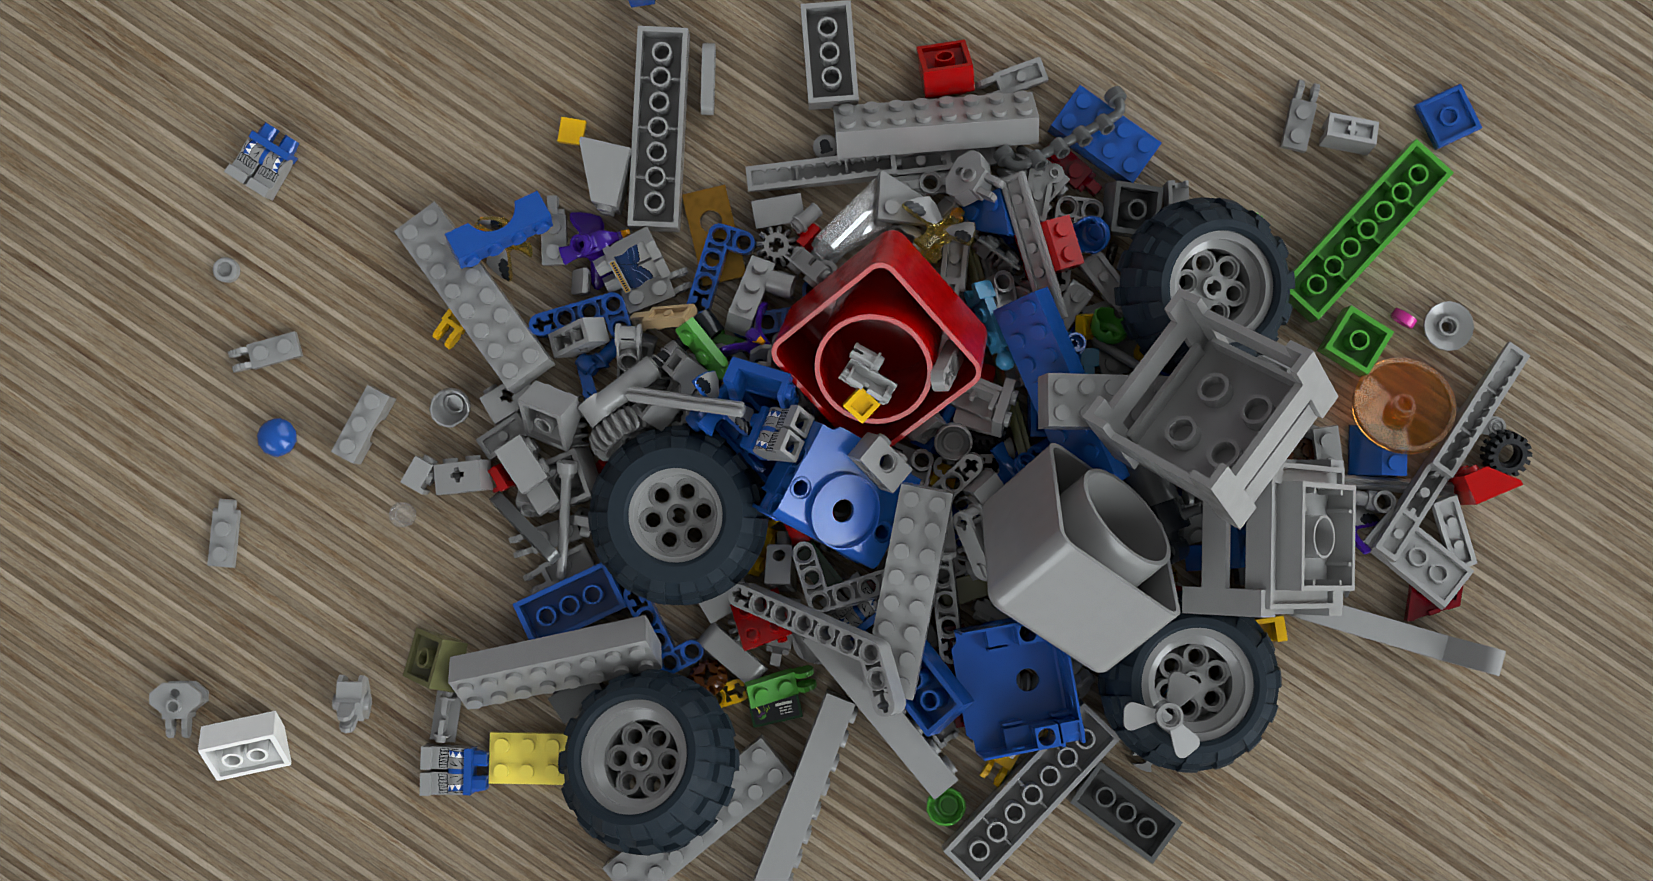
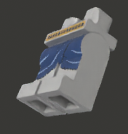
[593,226,671,294]

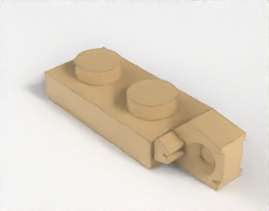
[630,304,698,331]

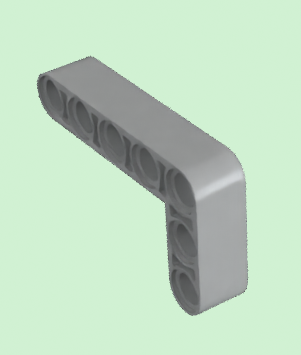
[792,541,885,614]

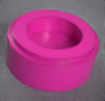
[1390,308,1417,329]

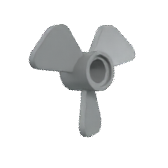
[1123,671,1200,758]

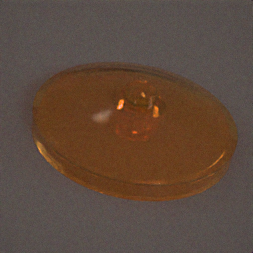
[1352,358,1457,454]

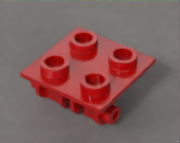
[730,587,792,651]

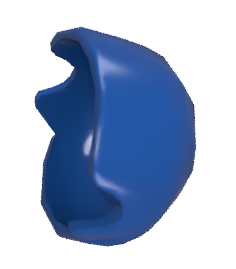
[1073,216,1111,254]
[257,418,297,457]

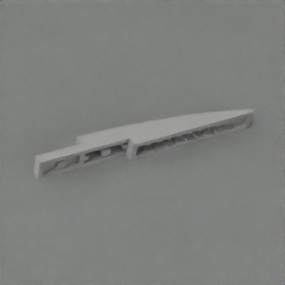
[746,147,997,192]
[1371,341,1530,562]

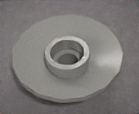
[1423,301,1474,351]

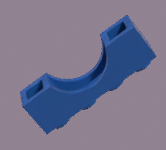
[445,191,553,269]

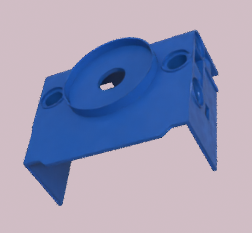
[752,420,921,569]
[951,617,1086,761]

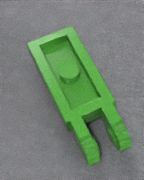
[744,665,817,709]

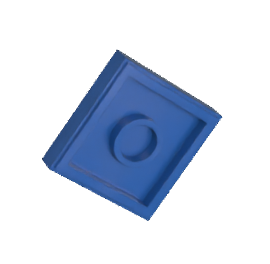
[1414,84,1482,150]

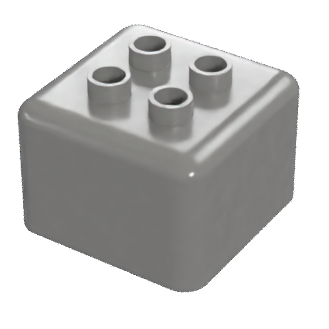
[982,443,1180,673]

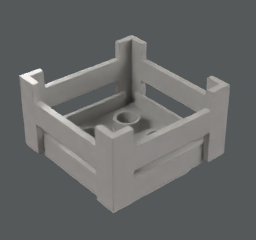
[1083,288,1339,529]
[1182,459,1356,617]

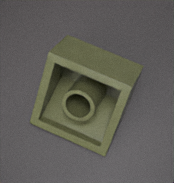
[403,627,468,692]

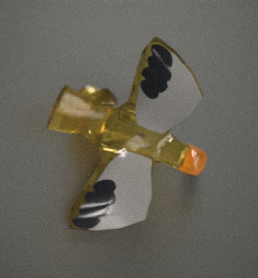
[902,196,976,264]
[474,216,537,282]

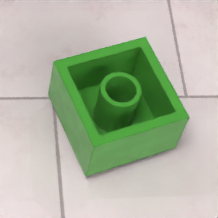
[1317,305,1394,377]

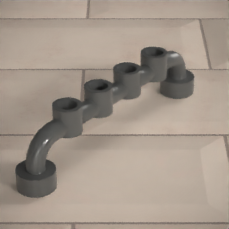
[993,86,1127,171]

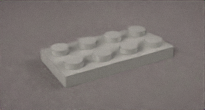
[1363,508,1474,610]

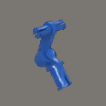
[575,338,617,401]

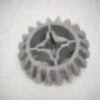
[589,406,656,461]

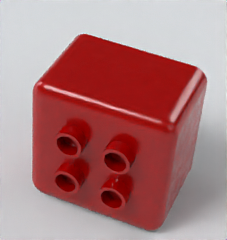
[771,230,988,447]

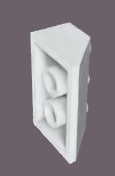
[198,711,291,781]

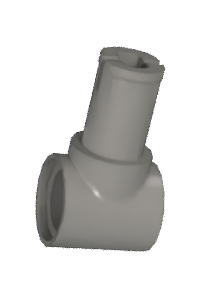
[1356,490,1396,513]

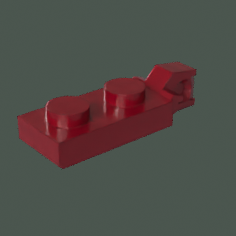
[1047,137,1102,197]

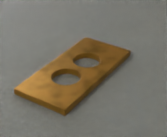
[682,184,746,286]

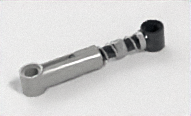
[577,308,724,428]

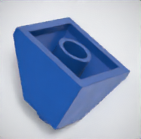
[1348,425,1408,477]

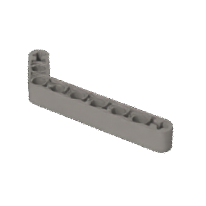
[931,452,984,664]
[728,582,906,717]
[1287,605,1506,676]

